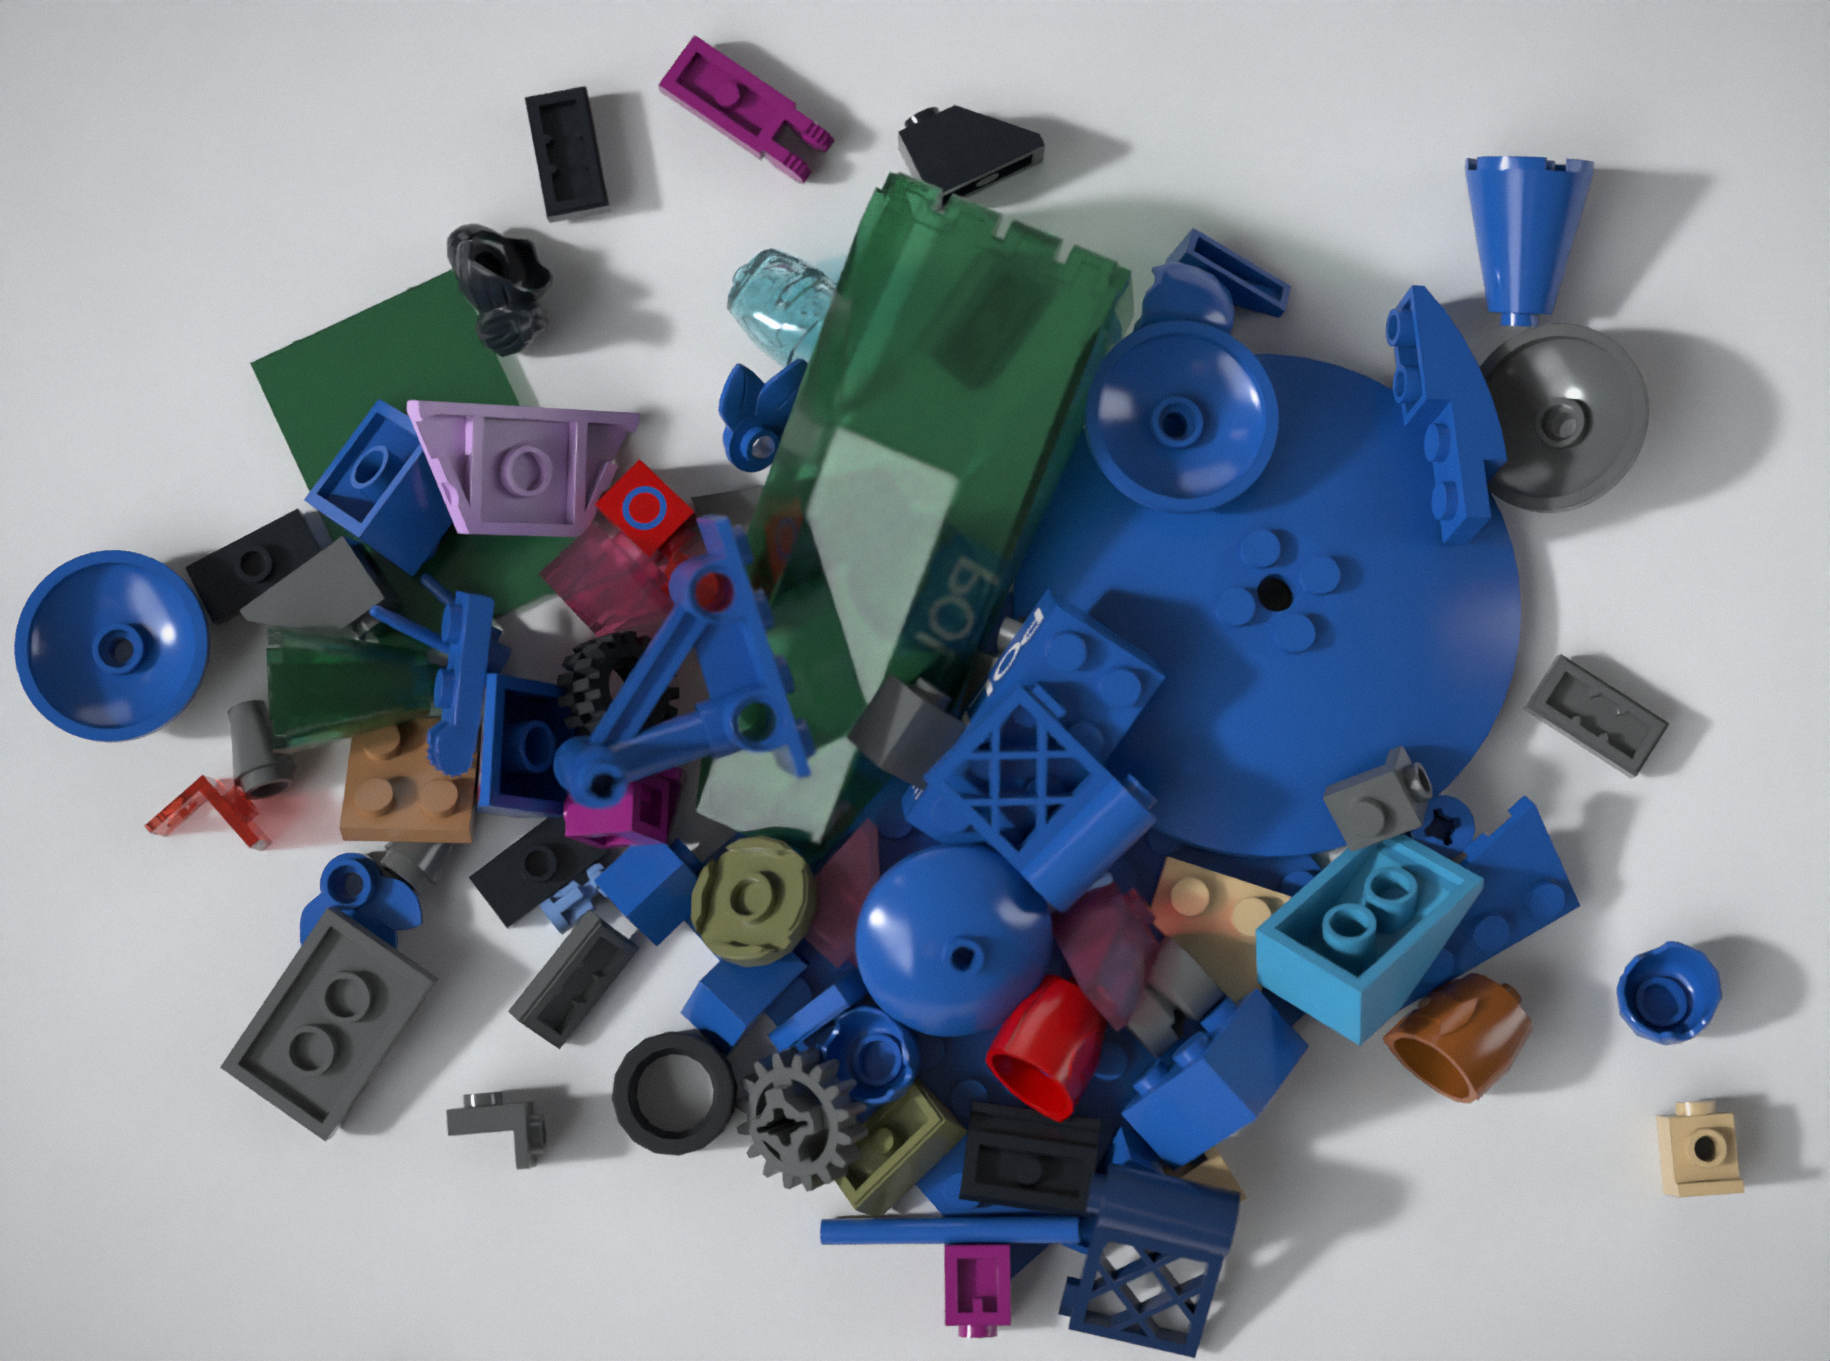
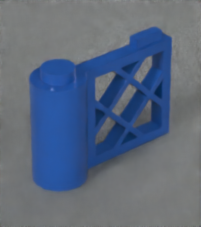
[923,682,1158,914]

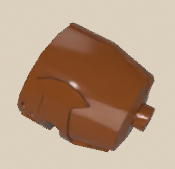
[1382,973,1532,1104]

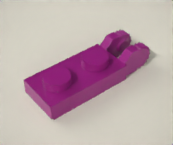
[658,35,835,184]

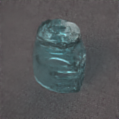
[727,248,858,370]

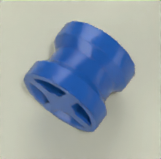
[1404,795,1475,859]

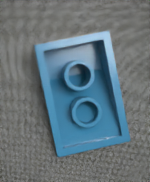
[1256,834,1484,1046]

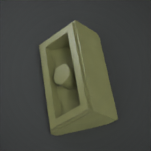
[835,1077,967,1218]

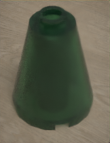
[266,626,440,756]

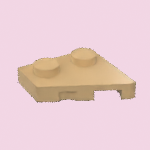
[1146,856,1291,1003]

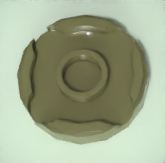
[691,836,818,967]

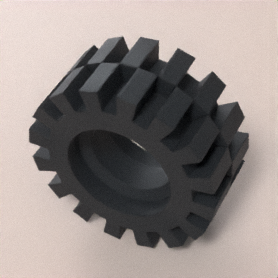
[556,631,680,736]

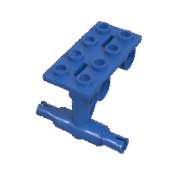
[553,514,816,810]

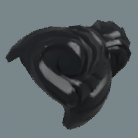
[446,223,553,357]

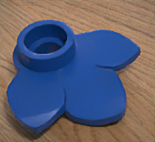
[718,358,824,473]
[300,853,423,949]

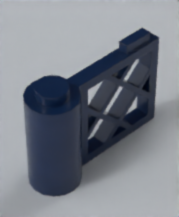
[1058,1162,1240,1358]

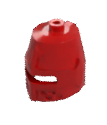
[985,974,1109,1123]

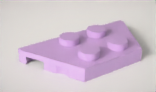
[407,400,640,538]

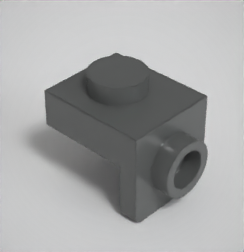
[1323,746,1432,852]
[446,1091,547,1170]

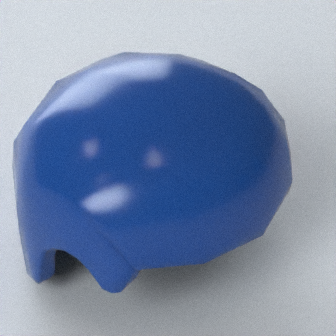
[1616,941,1722,1045]
[822,1004,921,1107]

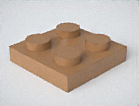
[340,716,482,843]

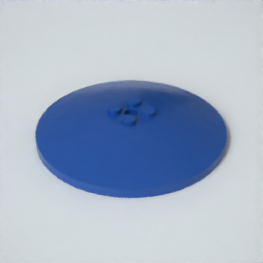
[1012,354,1521,859]

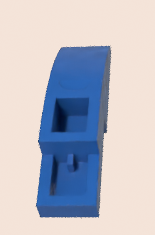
[1386,285,1508,545]

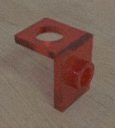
[144,775,272,851]

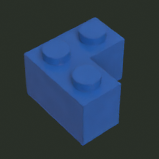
[1121,988,1309,1172]

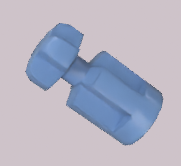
[539,863,609,935]

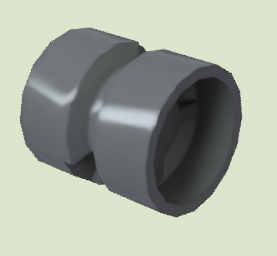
[1100,935,1225,1059]

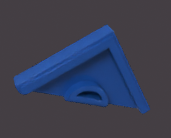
[767,967,869,1051]

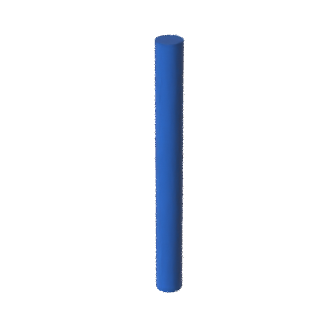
[820,1216,1081,1245]

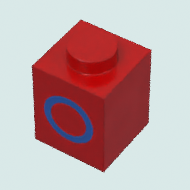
[595,459,698,566]

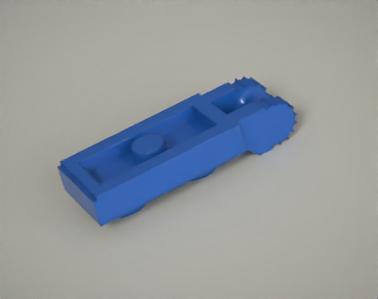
[426,590,495,778]

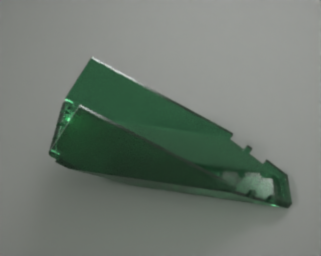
[695,172,1135,866]

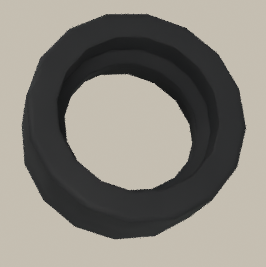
[612,1031,738,1156]

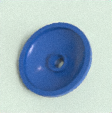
[1084,321,1279,514]
[14,550,210,743]
[855,843,1053,1037]

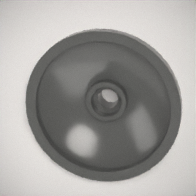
[1480,323,1649,513]

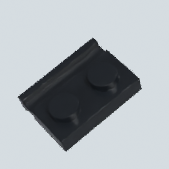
[959,1101,1101,1218]

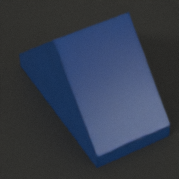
[680,948,811,1056]

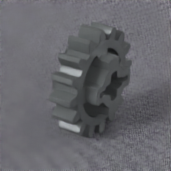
[735,1046,868,1191]

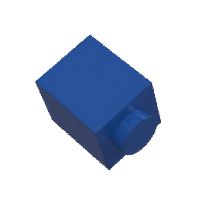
[594,838,704,946]

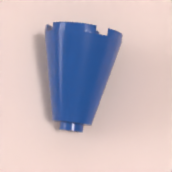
[1465,156,1594,327]

